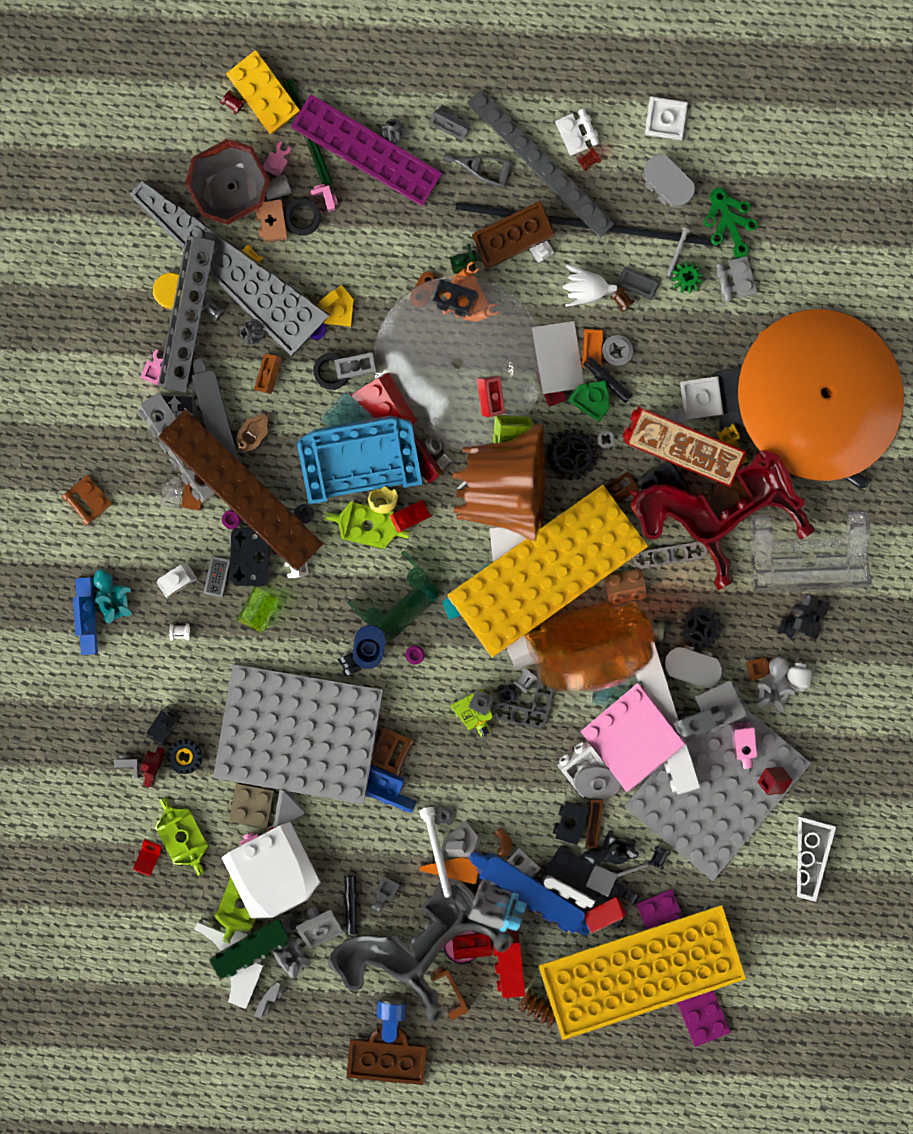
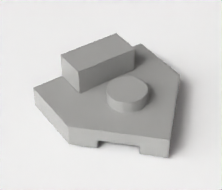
[441,821,481,858]

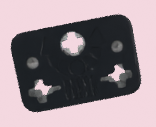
[229,528,270,587]

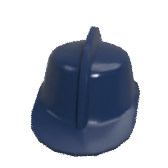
[353,625,385,669]

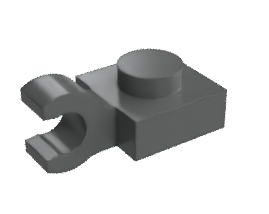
[373,876,400,911]

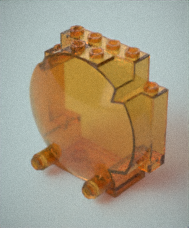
[524,601,656,692]

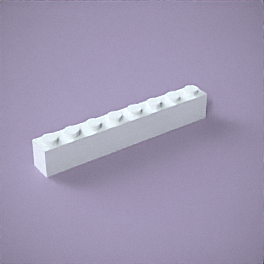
[629,640,700,795]

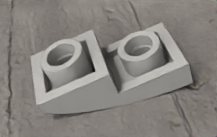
[254,981,283,1018]

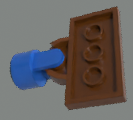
[346,996,427,1085]

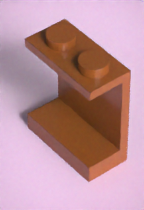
[430,965,469,1021]

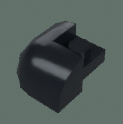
[637,461,690,493]

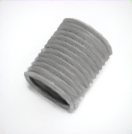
[266,174,291,201]

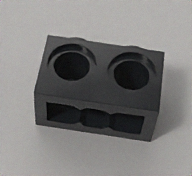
[432,279,479,318]

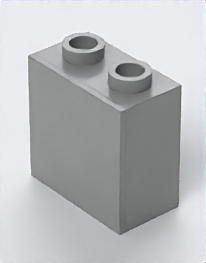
[694,680,748,732]

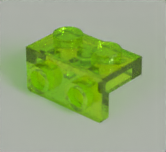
[237,586,279,633]

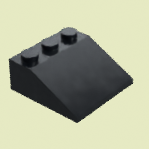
[714,368,745,429]

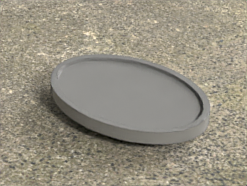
[573,766,621,799]

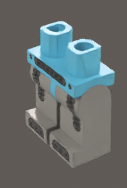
[469,879,526,932]

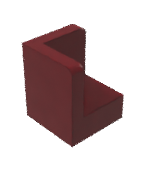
[757,767,793,795]

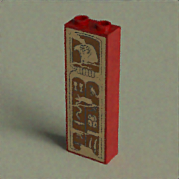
[622,406,746,487]

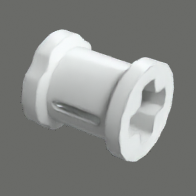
[169,624,190,641]

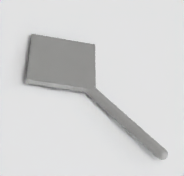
[586,863,649,897]

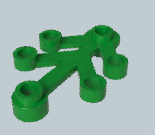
[703,188,758,258]

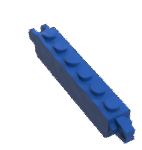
[469,851,590,936]

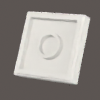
[644,96,688,141]
[680,376,724,420]

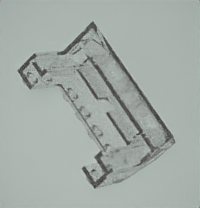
[749,511,872,594]

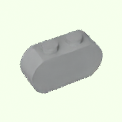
[643,155,695,208]
[664,645,722,688]

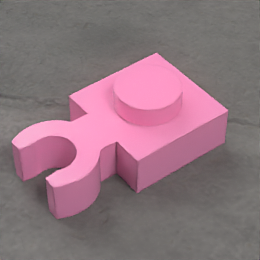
[262,141,291,177]
[140,349,163,386]

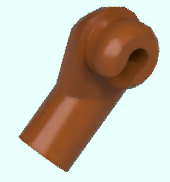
[494,827,512,857]

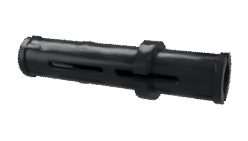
[583,356,633,403]
[343,876,358,935]

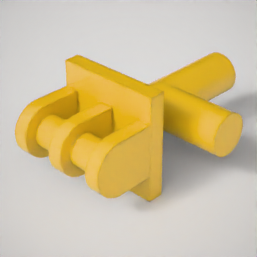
[717,423,748,464]

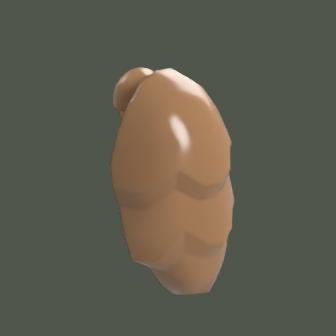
[236,414,268,452]

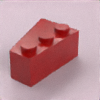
[350,372,418,425]
[493,929,525,999]

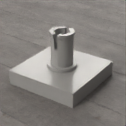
[296,907,344,949]

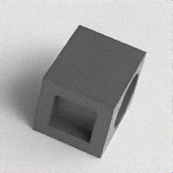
[468,690,494,716]

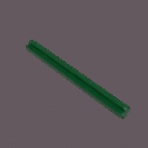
[283,79,332,186]

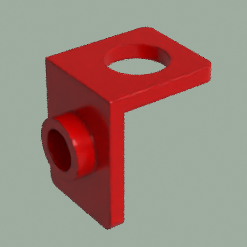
[133,839,162,876]

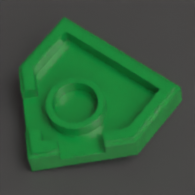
[568,380,611,423]

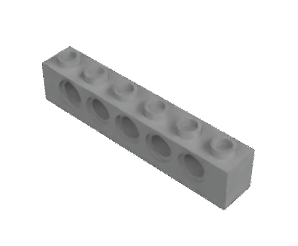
[138,392,216,503]

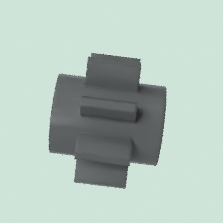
[382,119,405,143]
[240,321,264,345]

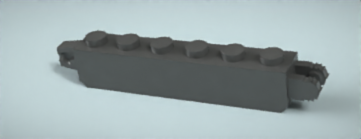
[190,359,240,462]

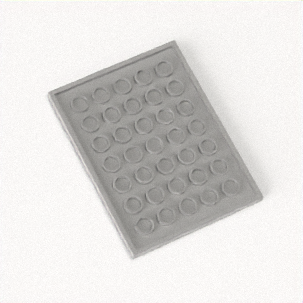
[213,664,384,804]
[624,710,811,881]

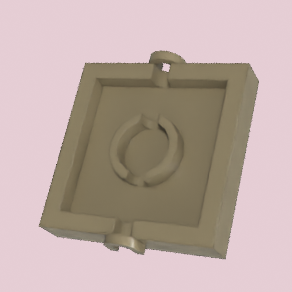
[229,783,274,828]

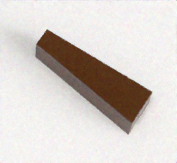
[585,799,603,848]

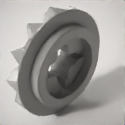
[602,335,633,366]

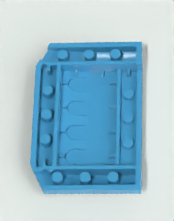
[297,416,422,504]

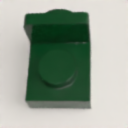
[449,244,478,274]

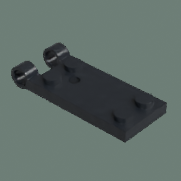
[540,845,640,929]

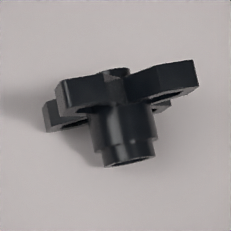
[791,593,830,639]

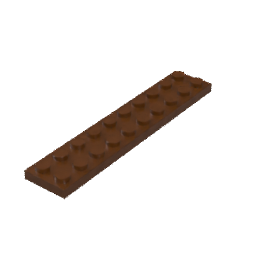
[158,409,323,572]

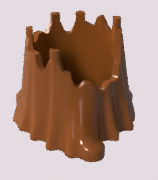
[452,424,545,541]

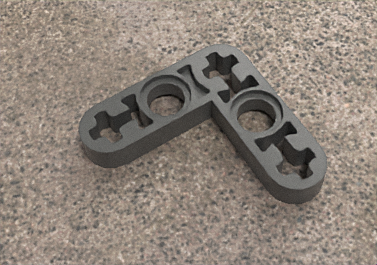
[492,674,555,728]

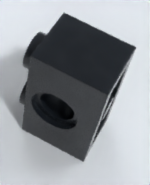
[553,801,589,845]

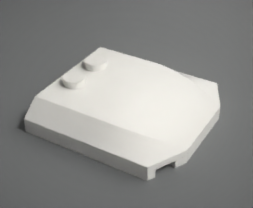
[222,822,321,918]

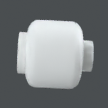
[786,663,812,692]

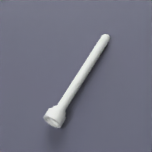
[419,807,452,897]

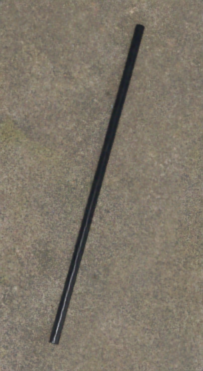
[455,202,720,247]

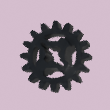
[679,607,721,649]

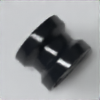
[294,504,314,524]
[777,616,795,639]

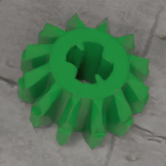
[671,261,704,294]

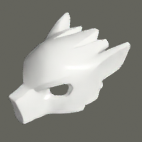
[563,265,617,307]

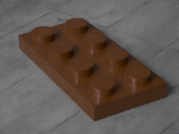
[472,201,556,269]

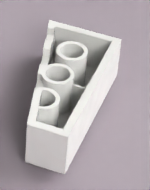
[797,816,836,902]

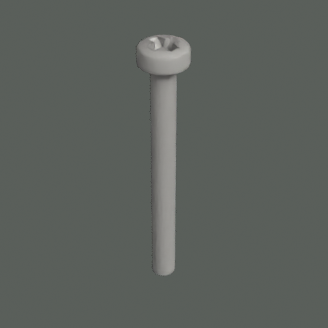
[667,227,691,277]

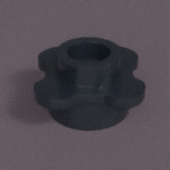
[498,683,518,703]

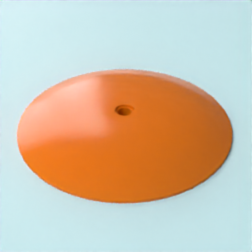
[738,309,904,481]

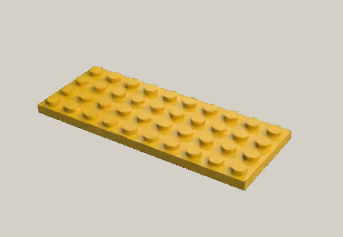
[447,485,648,658]
[538,905,746,1040]

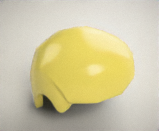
[368,486,398,514]

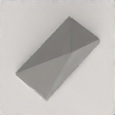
[273,790,305,828]

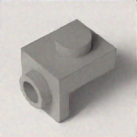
[114,755,143,779]

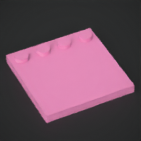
[581,683,686,792]

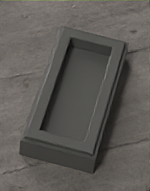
[617,267,659,300]

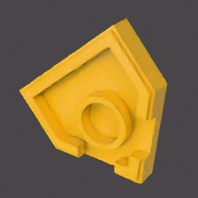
[317,285,354,327]

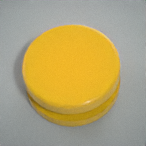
[153,272,179,309]

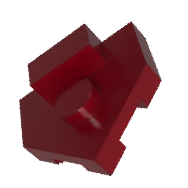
[140,746,165,787]

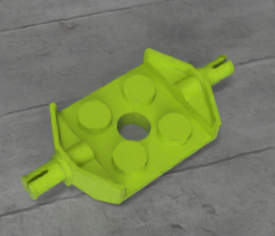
[155,797,209,876]

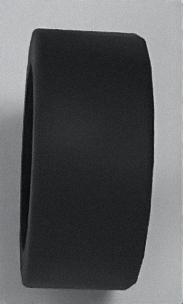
[284,198,321,236]
[313,353,348,390]

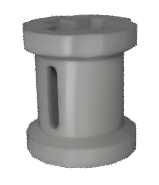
[597,431,615,449]
[513,668,538,693]

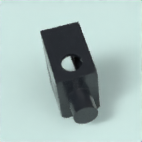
[146,706,182,747]

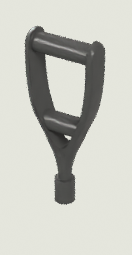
[443,153,513,188]

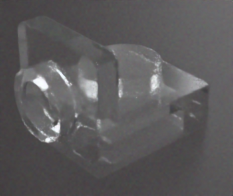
[160,477,185,509]

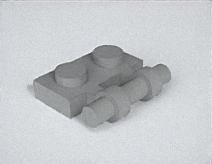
[716,256,757,302]

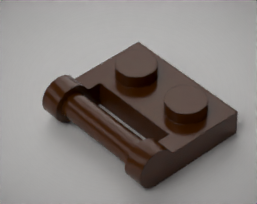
[371,727,415,776]

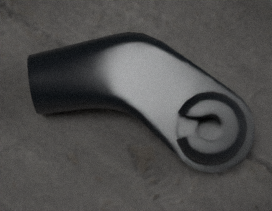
[844,473,868,489]

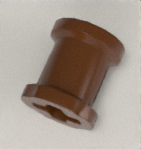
[610,287,635,312]

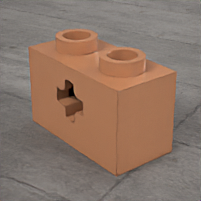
[256,200,288,243]

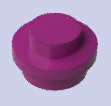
[222,510,241,529]
[405,645,425,665]

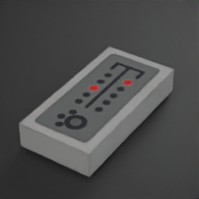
[203,556,230,598]

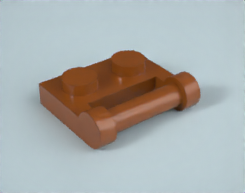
[61,475,112,526]

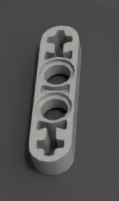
[633,542,707,569]

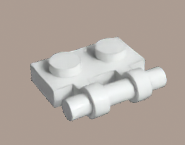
[555,108,600,157]

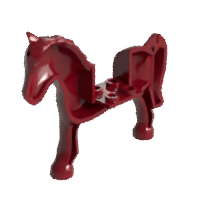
[630,450,816,590]

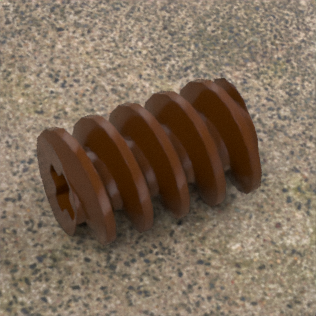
[519,989,556,1028]

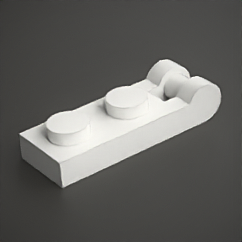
[543,875,595,908]

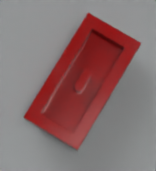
[389,500,431,533]

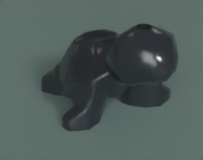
[582,830,639,867]

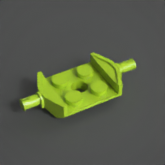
[325,501,410,549]
[215,876,256,944]

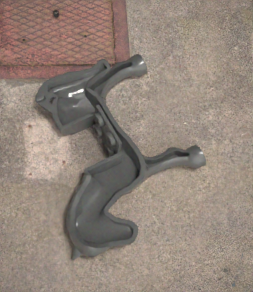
[328,878,512,1023]

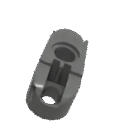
[673,706,733,737]

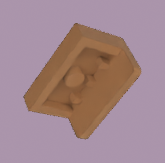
[604,568,647,605]

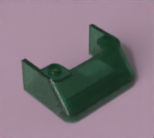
[347,551,439,641]

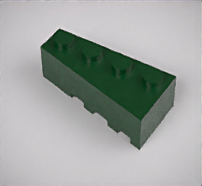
[209,918,290,980]

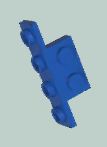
[73,577,98,655]
[366,765,417,813]

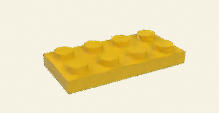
[226,50,301,135]

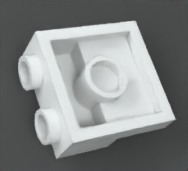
[557,742,609,798]

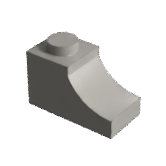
[335,353,376,380]

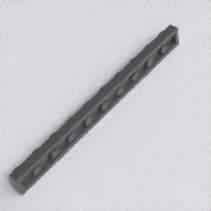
[467,89,614,238]

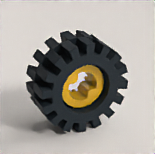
[167,739,202,774]

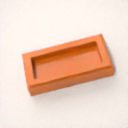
[582,329,603,368]

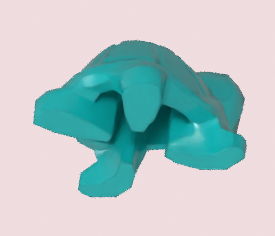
[93,569,132,623]

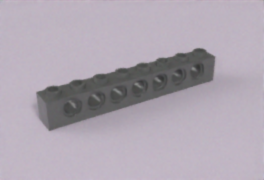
[157,236,215,392]

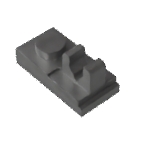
[429,106,470,141]

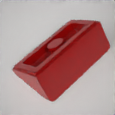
[477,375,505,417]
[584,896,626,933]
[452,933,493,960]

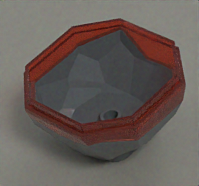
[185,139,270,225]

